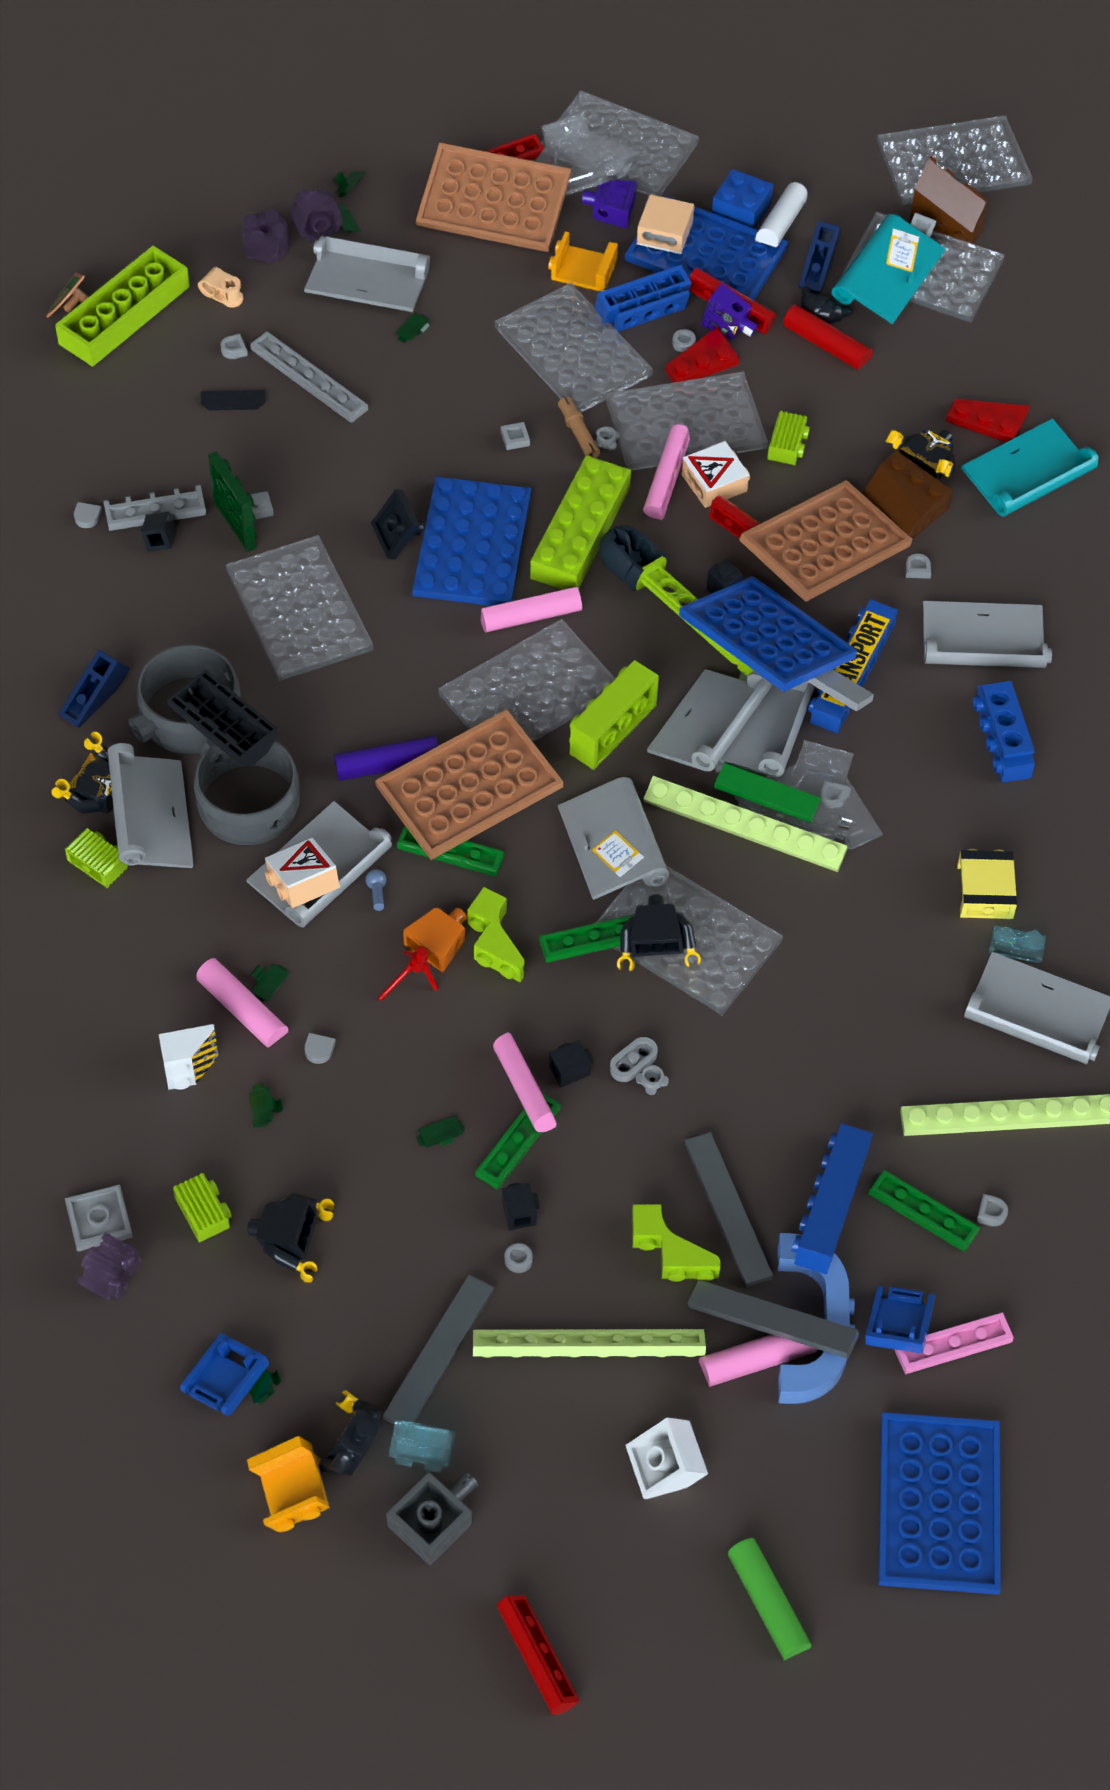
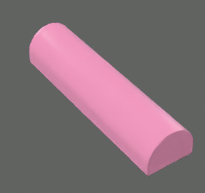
[643,425,690,520]
[481,587,582,633]
[196,958,288,1048]
[493,1032,557,1132]
[699,1334,817,1387]

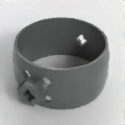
[128,645,241,754]
[194,740,300,846]

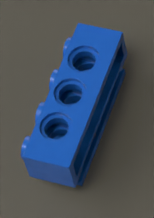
[594,265,691,333]
[973,681,1035,783]

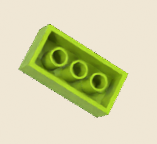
[569,660,659,770]

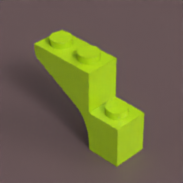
[467,887,524,982]
[632,1205,720,1282]

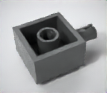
[387,1472,478,1566]

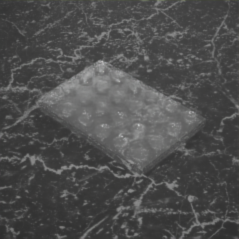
[541,90,699,196]
[877,115,1033,204]
[843,212,1005,323]
[495,283,653,412]
[606,372,768,470]
[226,535,374,681]
[438,619,616,742]
[595,866,783,1016]

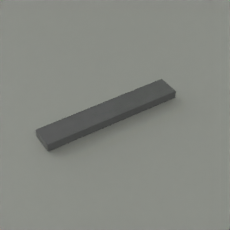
[684,1132,773,1288]
[383,1275,494,1432]
[687,1280,859,1359]

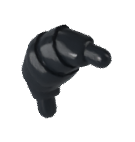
[801,287,852,324]

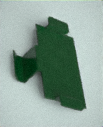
[333,172,365,197]
[329,204,361,232]
[396,313,430,343]
[250,964,290,1003]
[249,1083,283,1128]
[416,1116,465,1148]
[244,1364,281,1405]

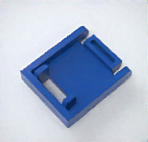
[865,1285,935,1354]
[180,1333,269,1416]

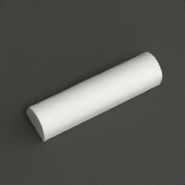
[756,182,807,247]

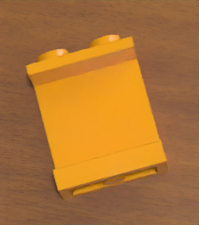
[548,232,618,291]
[247,1436,330,1532]

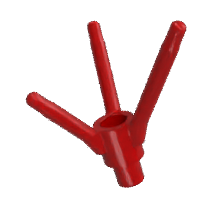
[378,947,438,1001]

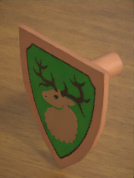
[46,272,89,318]

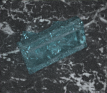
[988,925,1047,964]

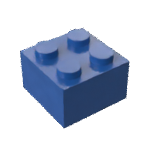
[712,169,773,229]

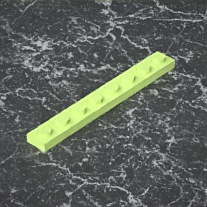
[643,776,847,872]
[900,1094,1110,1136]
[473,1329,706,1358]

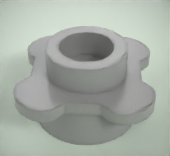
[594,426,619,450]
[636,1065,669,1095]

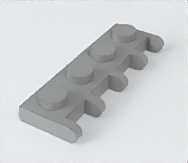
[103,485,206,531]

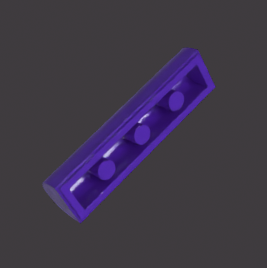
[333,735,438,781]

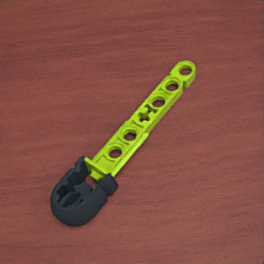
[599,525,754,677]

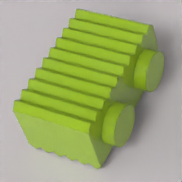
[767,411,810,465]
[65,828,128,888]
[173,1173,232,1242]

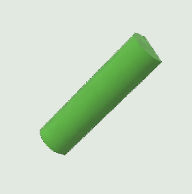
[728,1538,812,1660]

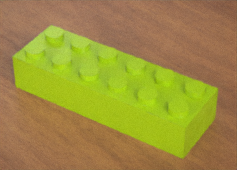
[55,246,189,367]
[530,455,631,590]

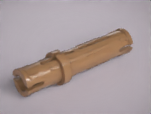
[558,397,600,458]

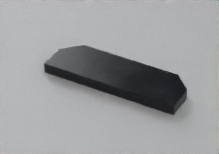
[201,390,266,411]

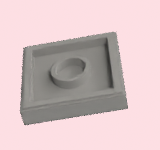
[64,1184,133,1252]

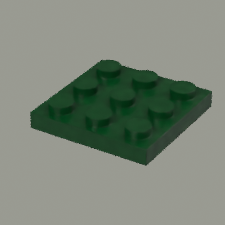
[208,451,257,552]

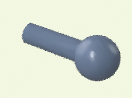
[366,869,387,911]

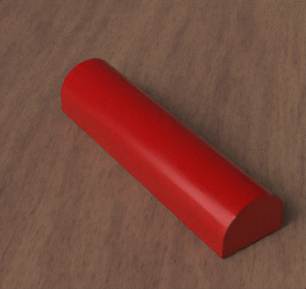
[484,133,545,161]
[689,268,777,335]
[783,304,873,370]
[709,495,761,539]
[497,1595,579,1715]

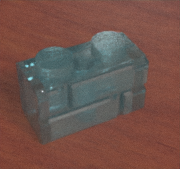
[389,1420,456,1472]

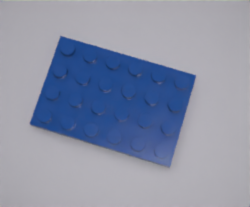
[625,195,789,300]
[412,477,532,606]
[679,576,857,692]
[878,1412,1001,1595]

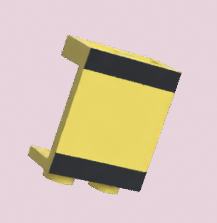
[957,849,1017,919]

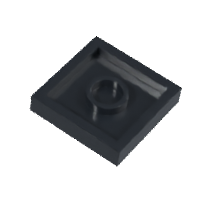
[371,489,424,560]

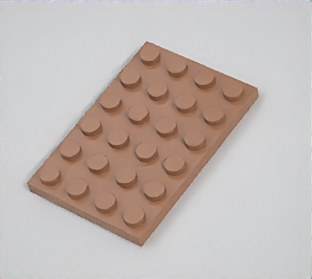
[416,143,571,252]
[739,480,913,602]
[375,709,563,860]

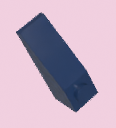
[798,221,841,293]
[58,649,130,728]

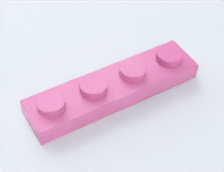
[895,1312,1014,1374]

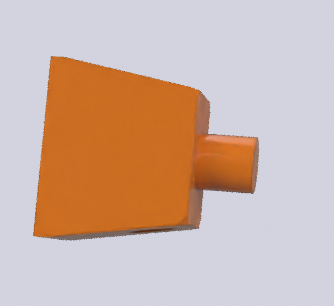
[403,908,467,973]

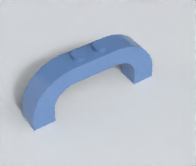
[778,1233,855,1404]

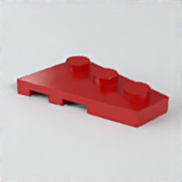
[665,327,739,387]
[946,399,1030,443]

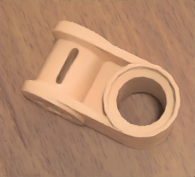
[198,267,243,307]

